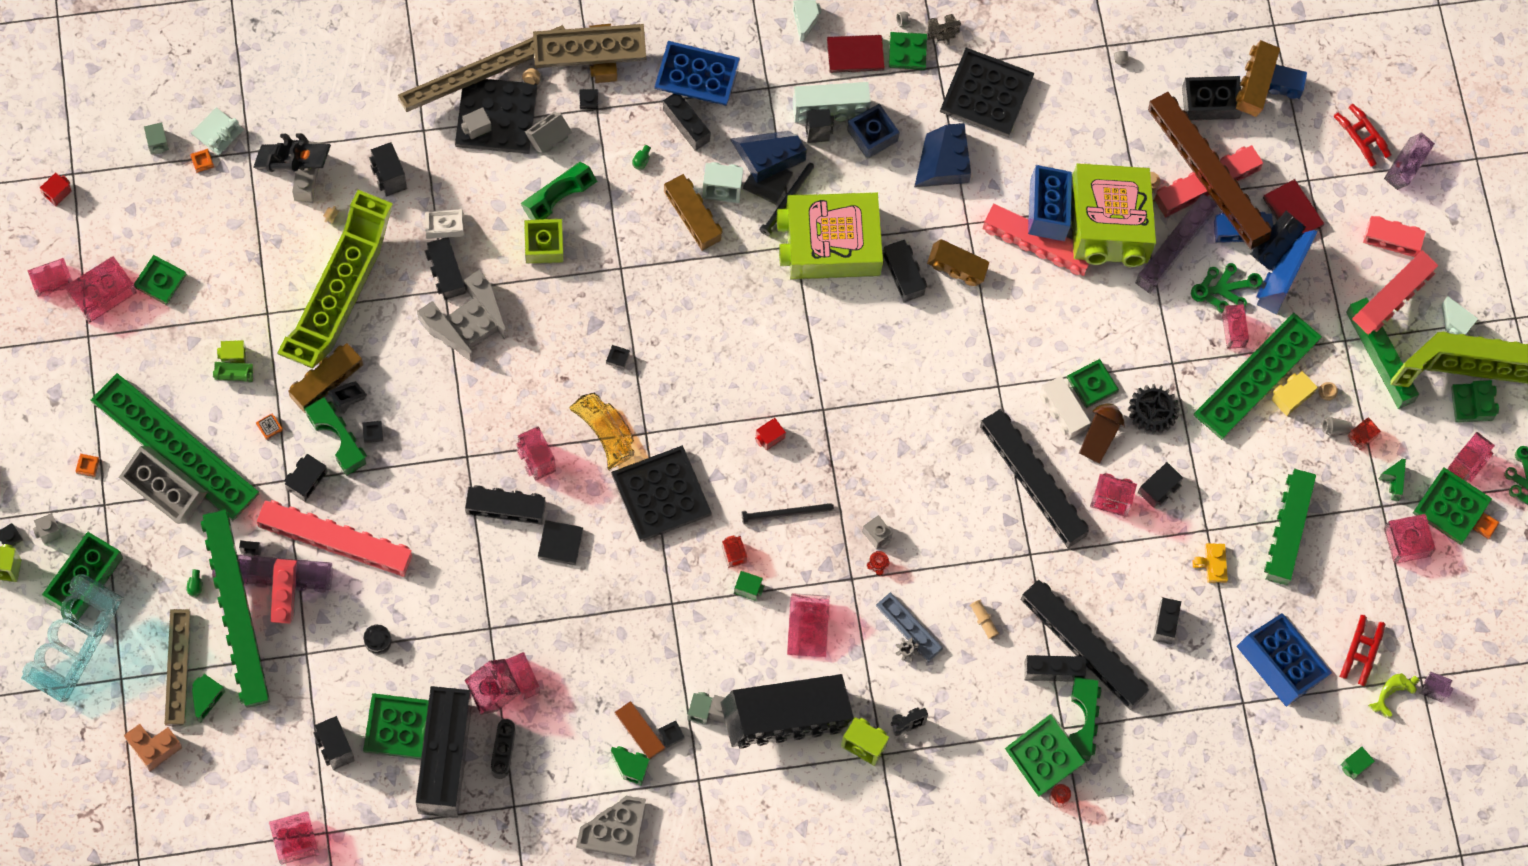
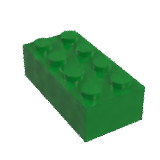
[42,531,123,622]

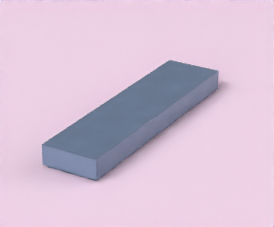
[876,592,943,662]

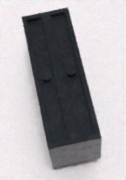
[720,674,854,749]
[416,686,472,818]

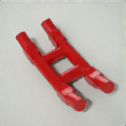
[1334,104,1392,167]
[1339,615,1386,686]

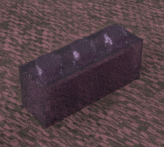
[1384,132,1435,190]

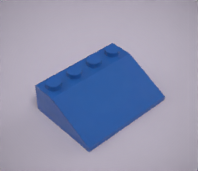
[654,41,740,106]
[1256,230,1318,315]
[1236,613,1332,707]

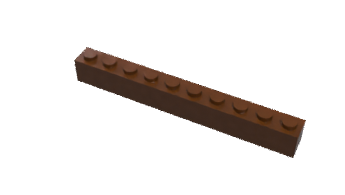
[1148,91,1272,250]

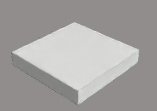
[425,209,464,239]

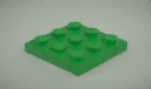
[1413,467,1492,545]
[363,693,429,759]
[1004,714,1086,797]

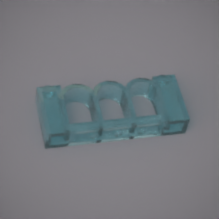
[21,574,124,702]

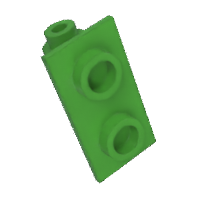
[213,361,253,382]

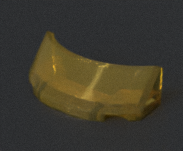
[569,392,635,471]

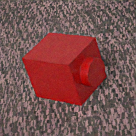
[39,172,72,207]
[755,418,786,451]

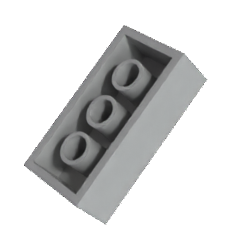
[118,446,208,524]

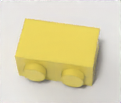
[1271,371,1318,416]

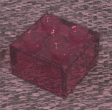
[516,426,556,481]
[1447,432,1495,482]
[1090,473,1137,517]
[1384,514,1436,564]
[465,659,521,714]
[269,811,320,865]

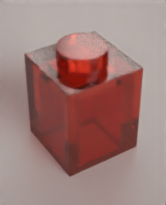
[1348,417,1381,450]
[721,535,747,568]

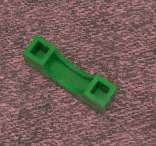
[520,162,598,220]
[305,397,367,476]
[1069,677,1101,761]

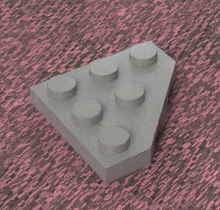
[576,795,646,858]

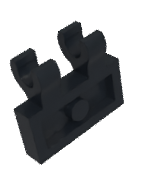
[890,707,928,736]

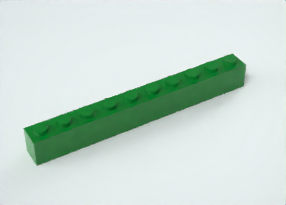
[201,509,270,708]

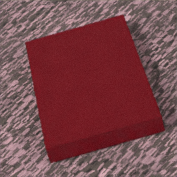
[827,35,885,73]
[1263,179,1324,233]

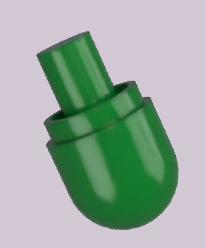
[632,145,651,170]
[186,569,203,597]

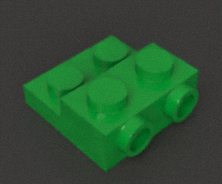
[1451,380,1499,422]

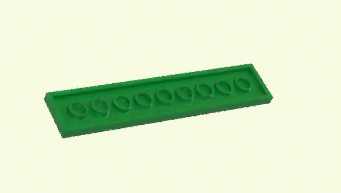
[90,373,259,522]

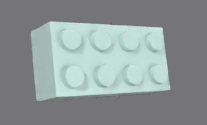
[793,82,871,124]

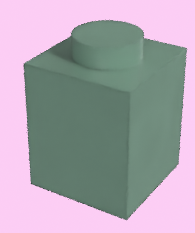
[144,122,169,154]
[687,692,713,725]

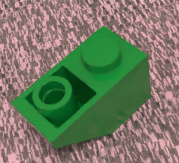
[611,746,650,786]

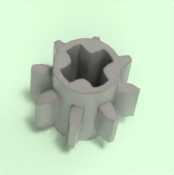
[896,638,919,662]

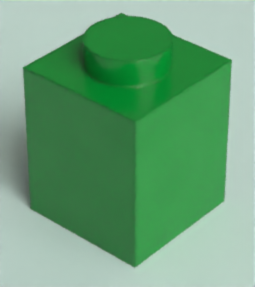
[734,571,765,601]
[1341,746,1375,780]

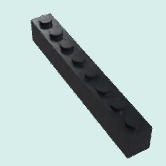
[980,409,1089,548]
[1020,579,1149,710]

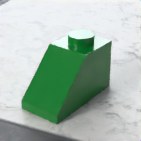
[192,673,225,723]

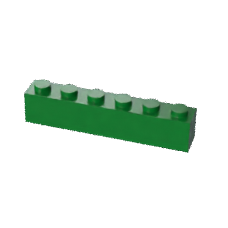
[1346,297,1420,409]
[1264,468,1316,586]

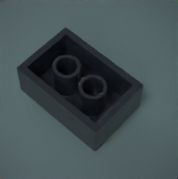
[1182,76,1242,120]

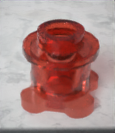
[867,551,890,576]

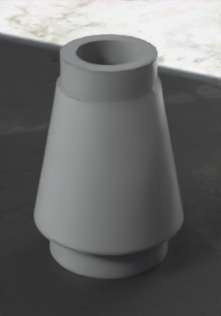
[1322,417,1352,436]

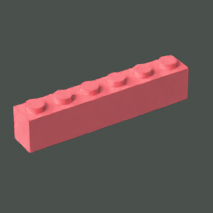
[1154,145,1263,218]
[982,203,1090,276]
[1352,250,1439,335]

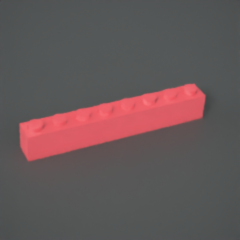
[257,500,412,577]

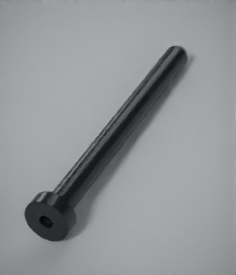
[759,163,814,236]
[741,503,834,525]

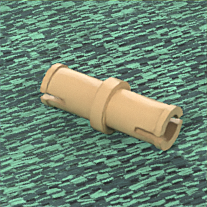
[970,599,999,639]

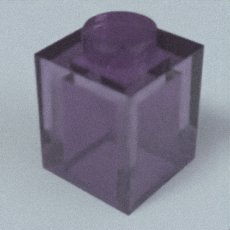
[1420,671,1453,702]

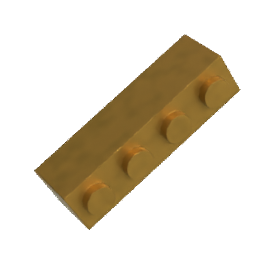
[1236,40,1280,117]
[664,174,723,251]
[288,343,363,413]

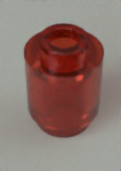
[1049,784,1071,808]

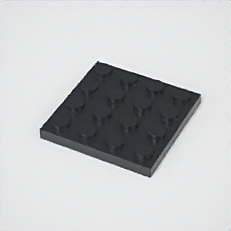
[940,47,1035,138]
[455,79,537,154]
[611,445,712,542]

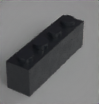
[465,485,546,525]

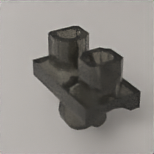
[927,14,961,45]

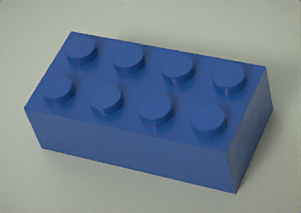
[1028,165,1072,241]

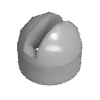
[896,11,911,27]
[1114,51,1129,65]

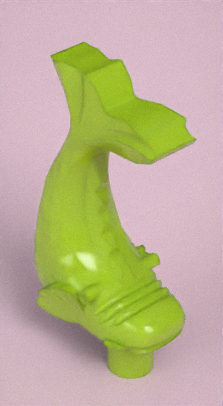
[1368,673,1420,718]

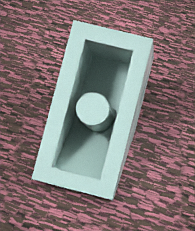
[793,0,821,41]
[1442,296,1478,335]

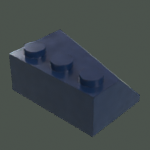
[914,123,971,187]
[730,131,807,183]

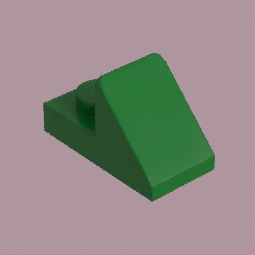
[1378,459,1406,501]

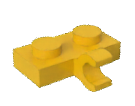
[1192,543,1228,583]

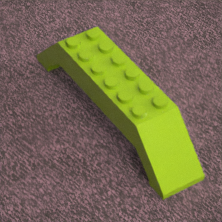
[277,190,393,369]
[1390,331,1528,387]

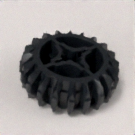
[1128,383,1180,435]

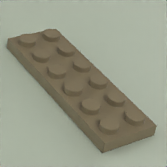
[533,24,647,68]

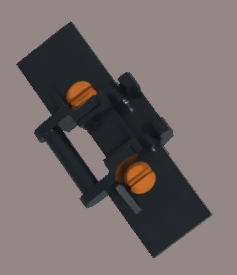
[253,133,331,172]

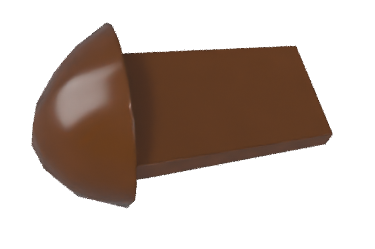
[1079,403,1125,464]

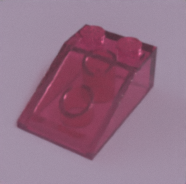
[787,593,830,657]

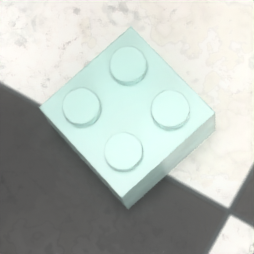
[702,162,743,203]

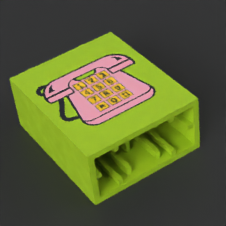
[1071,163,1156,267]
[777,192,883,279]

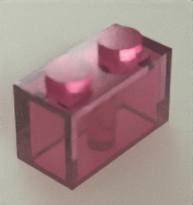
[27,258,74,297]
[1222,304,1249,349]
[506,652,540,701]

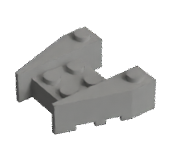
[417,270,506,361]

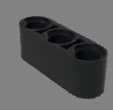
[491,719,516,779]

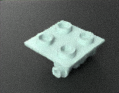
[191,107,244,156]

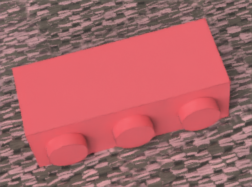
[1363,216,1426,257]
[271,559,297,624]

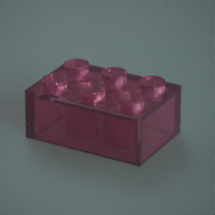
[64,256,137,324]

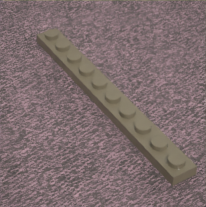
[398,25,565,112]

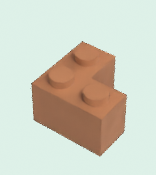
[124,724,182,772]

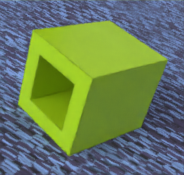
[217,340,246,363]

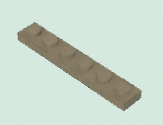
[164,609,191,726]

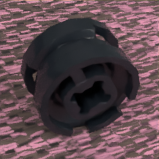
[363,624,392,655]

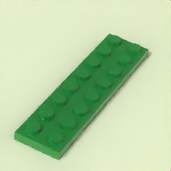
[1194,312,1322,440]

